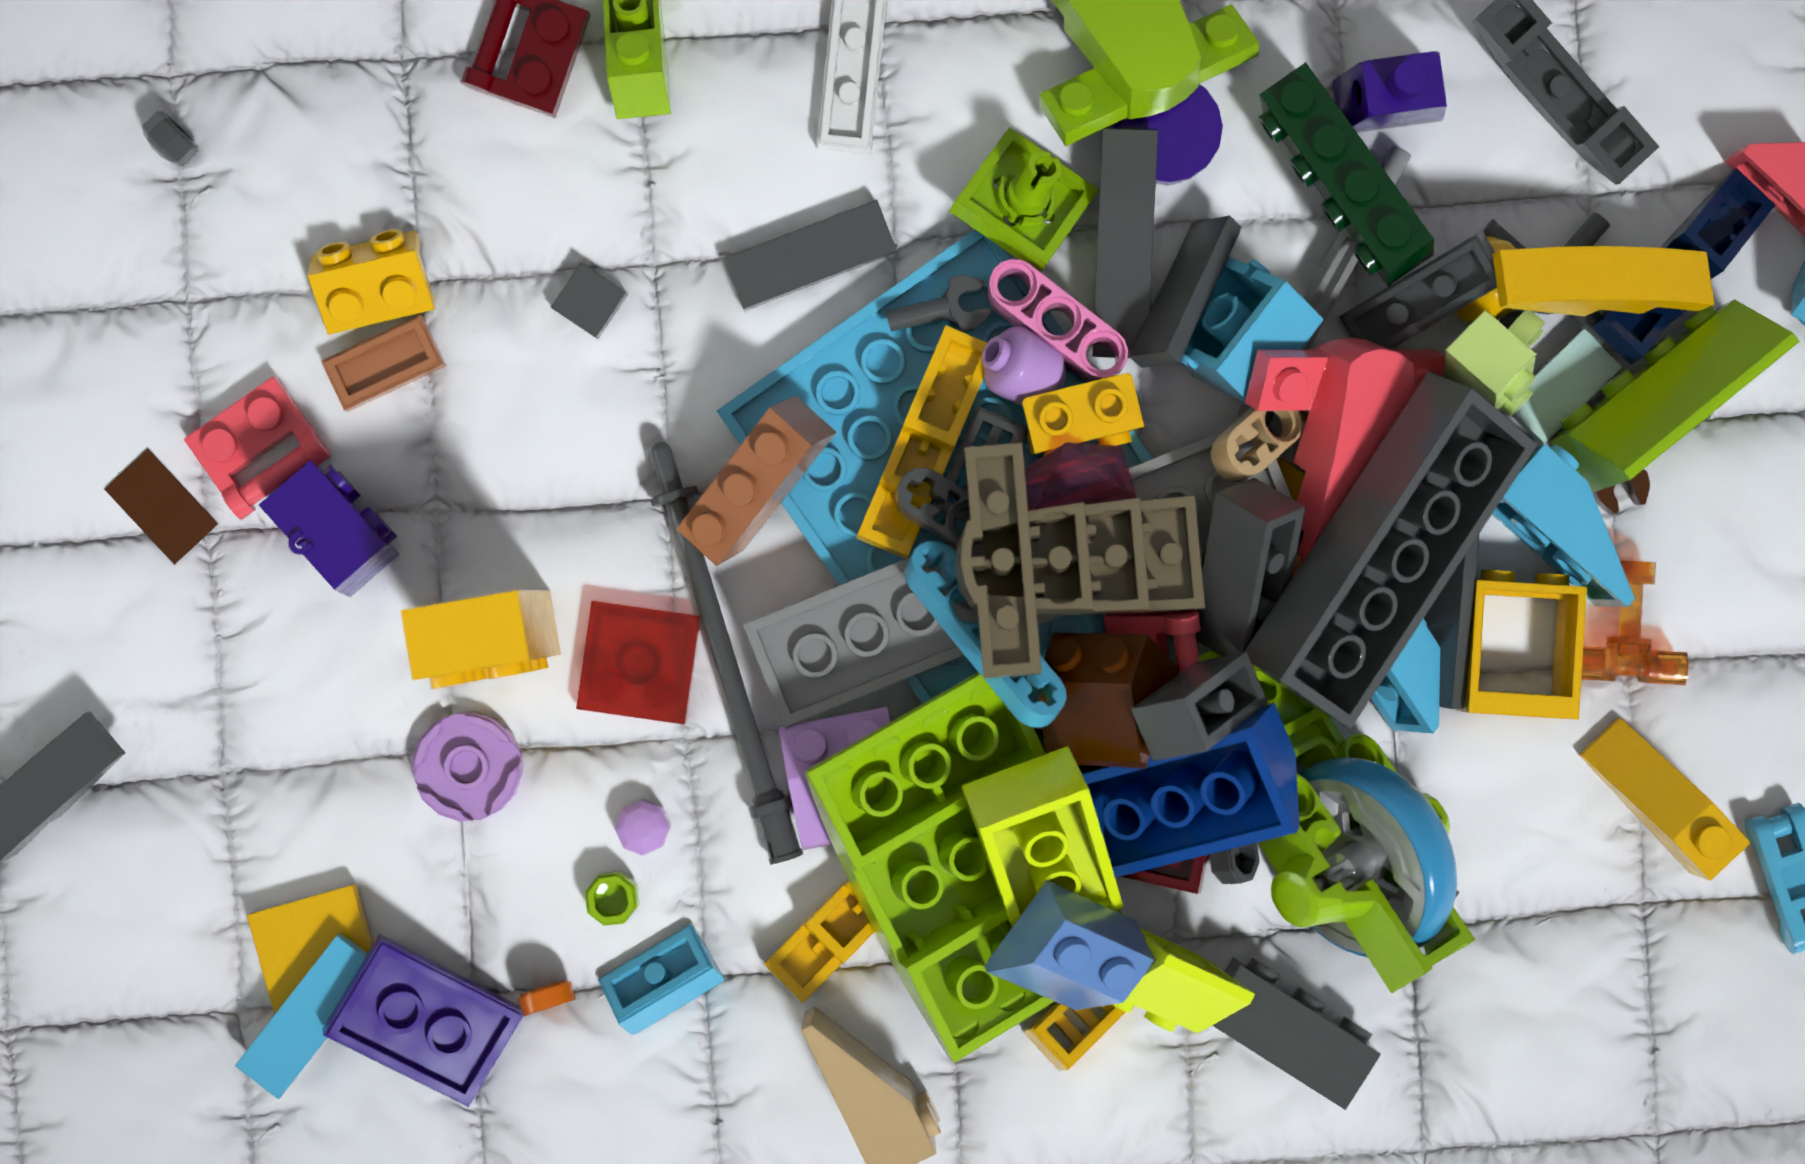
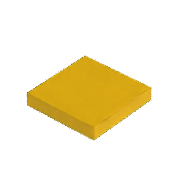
[247,883,373,1014]

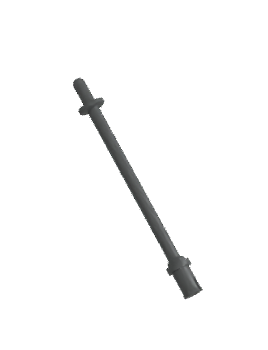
[650,442,803,865]

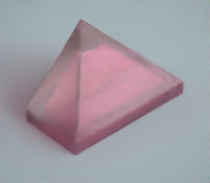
[1024,442,1137,511]

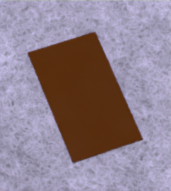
[104,449,218,565]

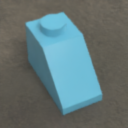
[1371,618,1441,734]

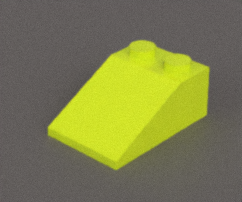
[961,746,1124,927]

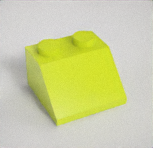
[1112,927,1255,1033]

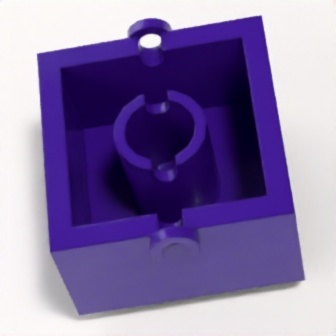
[259,460,399,597]

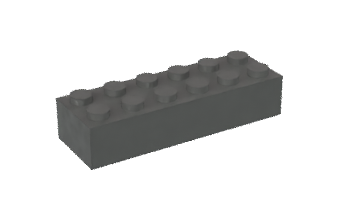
[1244,372,1538,729]

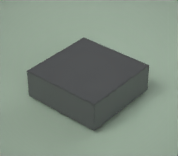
[551,262,628,339]

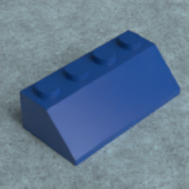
[1078,702,1300,878]

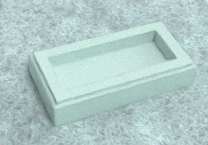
[1512,328,1622,444]

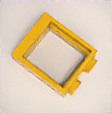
[1456,570,1587,720]

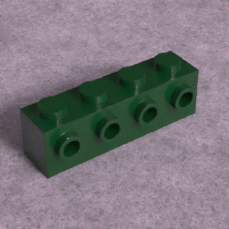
[1258,62,1434,287]

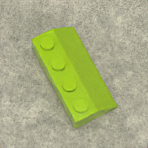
[1550,299,1800,493]

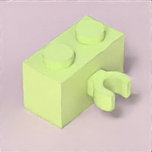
[1444,310,1545,417]

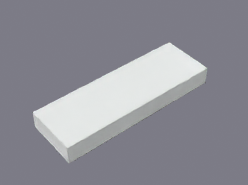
[817,0,887,154]

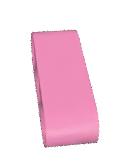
[987,259,1128,382]

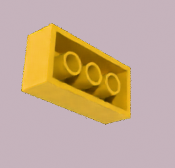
[400,590,561,689]

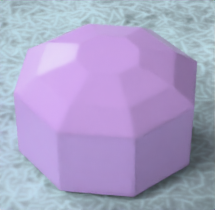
[615,799,671,855]

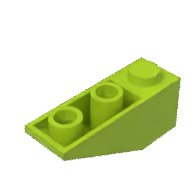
[603,0,671,119]

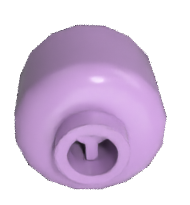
[981,326,1066,407]

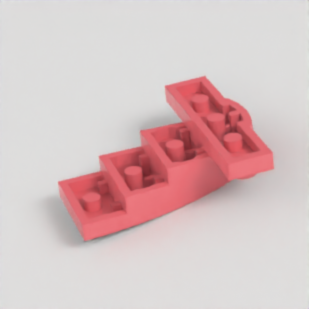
[1245,337,1445,563]

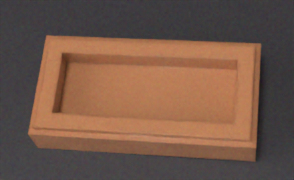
[321,315,447,412]

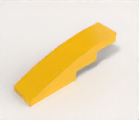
[1492,246,1715,316]
[856,325,987,559]
[763,878,875,1003]

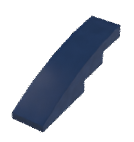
[1592,168,1775,365]

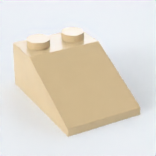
[801,1007,941,1164]

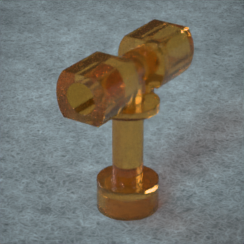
[1582,560,1688,685]

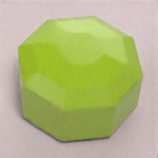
[585,871,640,926]

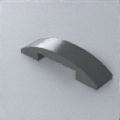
[1473,0,1660,185]

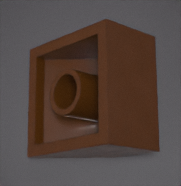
[1038,632,1179,769]

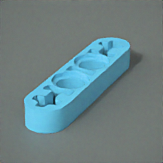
[904,541,1067,728]

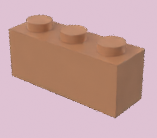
[676,396,837,566]

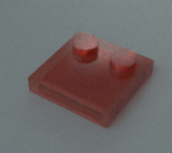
[576,601,701,725]

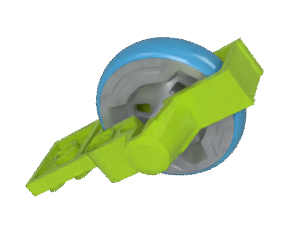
[1199,650,1475,994]

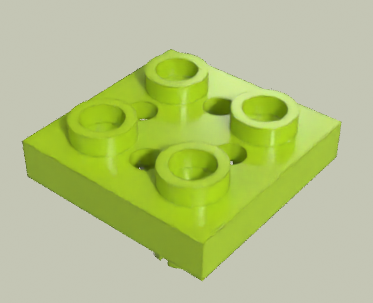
[949,127,1099,272]

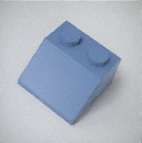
[984,880,1155,1010]

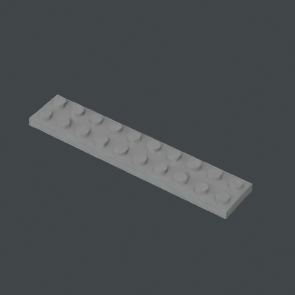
[743,429,1292,728]

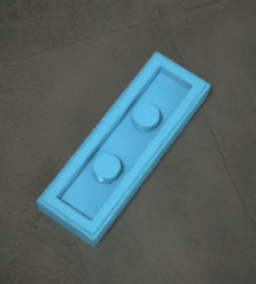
[235,932,368,1100]

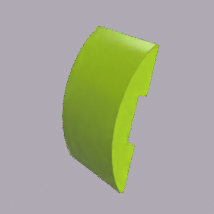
[804,672,1123,1063]

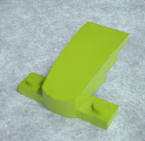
[1039,0,1260,147]

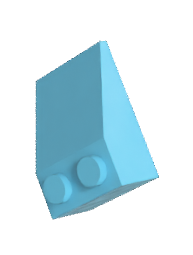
[1492,444,1635,607]

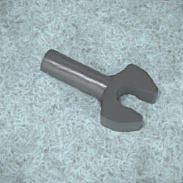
[886,275,991,333]

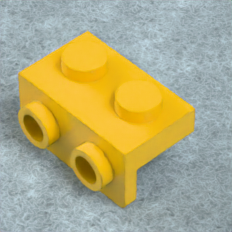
[307,229,435,335]
[1022,373,1144,463]

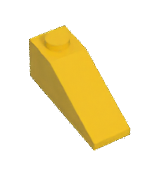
[1578,718,1751,881]

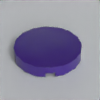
[1113,84,1223,186]

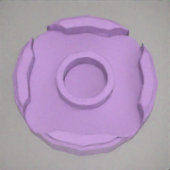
[412,712,523,821]

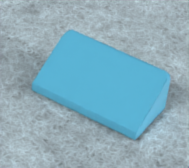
[598,923,725,1035]

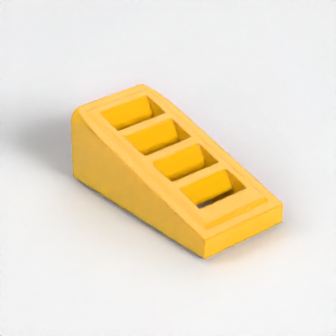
[1023,1002,1125,1071]

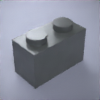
[1131,651,1268,761]

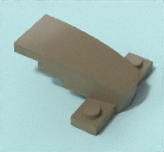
[954,443,1205,679]

